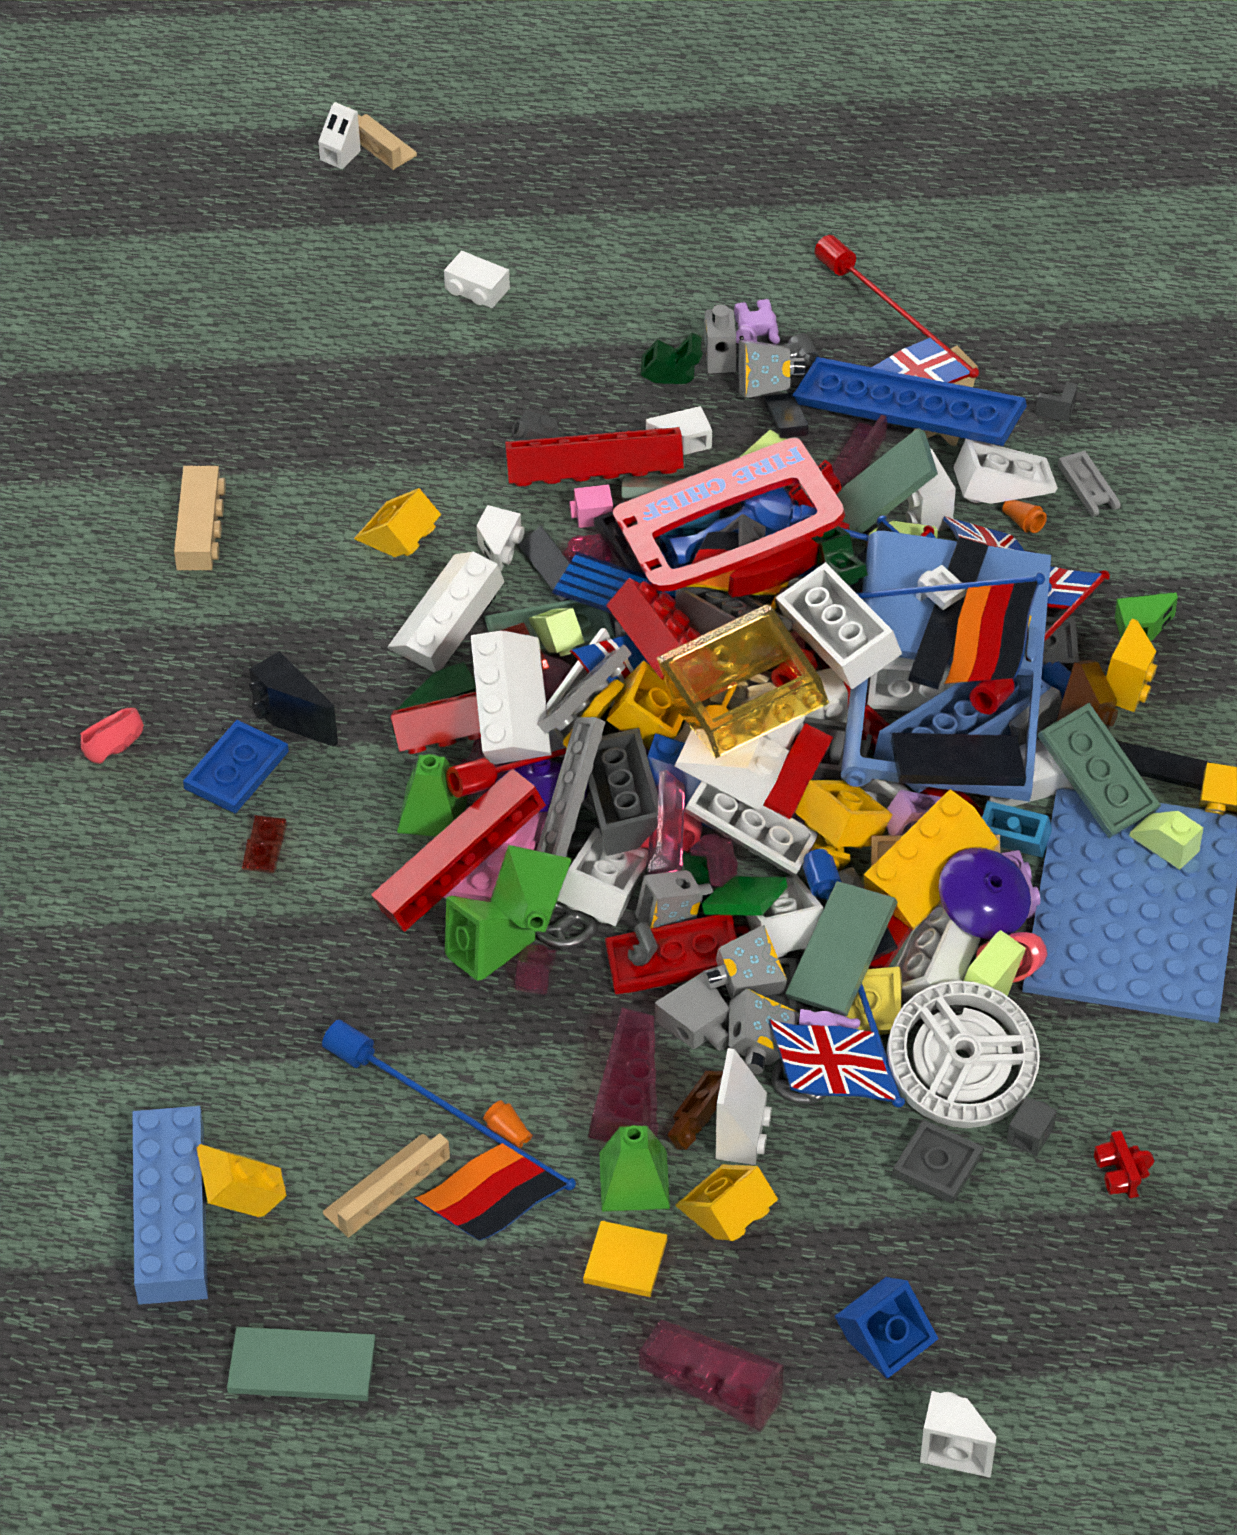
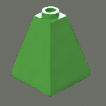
[397,754,468,837]
[490,845,571,932]
[445,896,537,981]
[599,1125,670,1212]

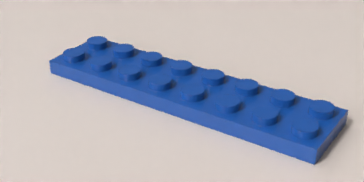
[792,357,1027,446]

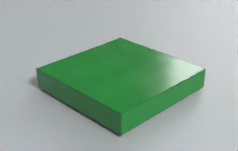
[702,876,788,916]

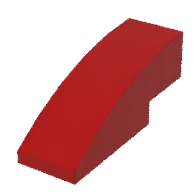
[728,539,819,598]
[763,723,833,819]

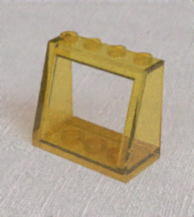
[657,603,829,758]

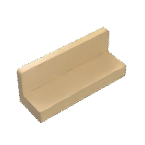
[348,107,417,170]

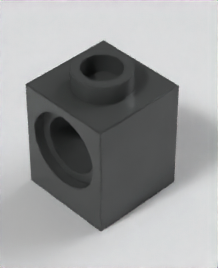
[1007,1096,1057,1156]

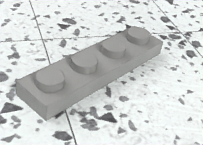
[537,644,632,734]

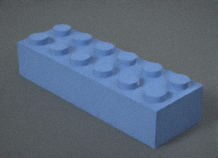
[873,675,1051,793]
[133,1106,208,1304]

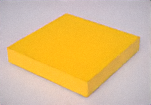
[563,679,625,747]
[583,1221,667,1298]

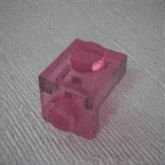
[563,534,614,575]
[690,834,738,887]
[515,945,556,995]

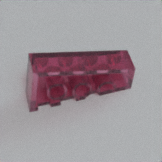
[588,1008,658,1142]
[639,1320,784,1432]

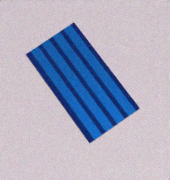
[551,552,676,614]

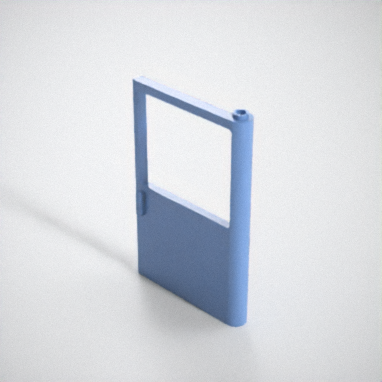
[841,531,1051,802]

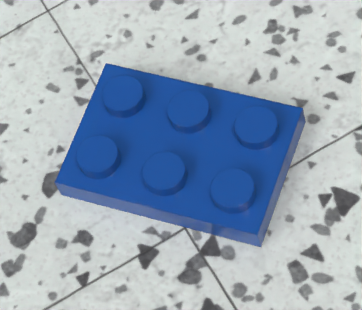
[183,720,289,814]

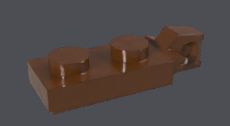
[667,1071,723,1150]

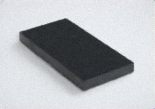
[891,733,1026,786]

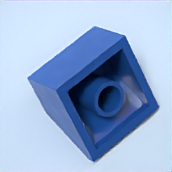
[834,1277,939,1379]

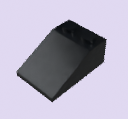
[249,651,338,747]

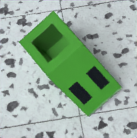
[1115,593,1178,641]

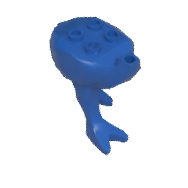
[659,487,817,577]

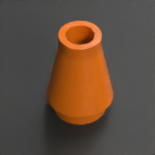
[1002,500,1047,533]
[483,1100,533,1148]

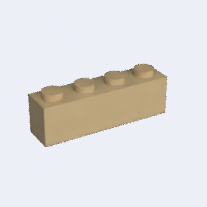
[174,466,226,570]

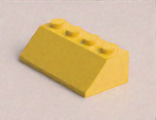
[864,789,999,930]

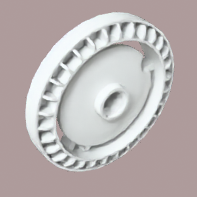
[887,981,1040,1128]

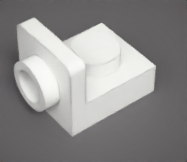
[916,565,967,610]

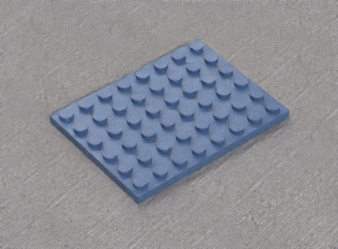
[1022,788,1237,1023]

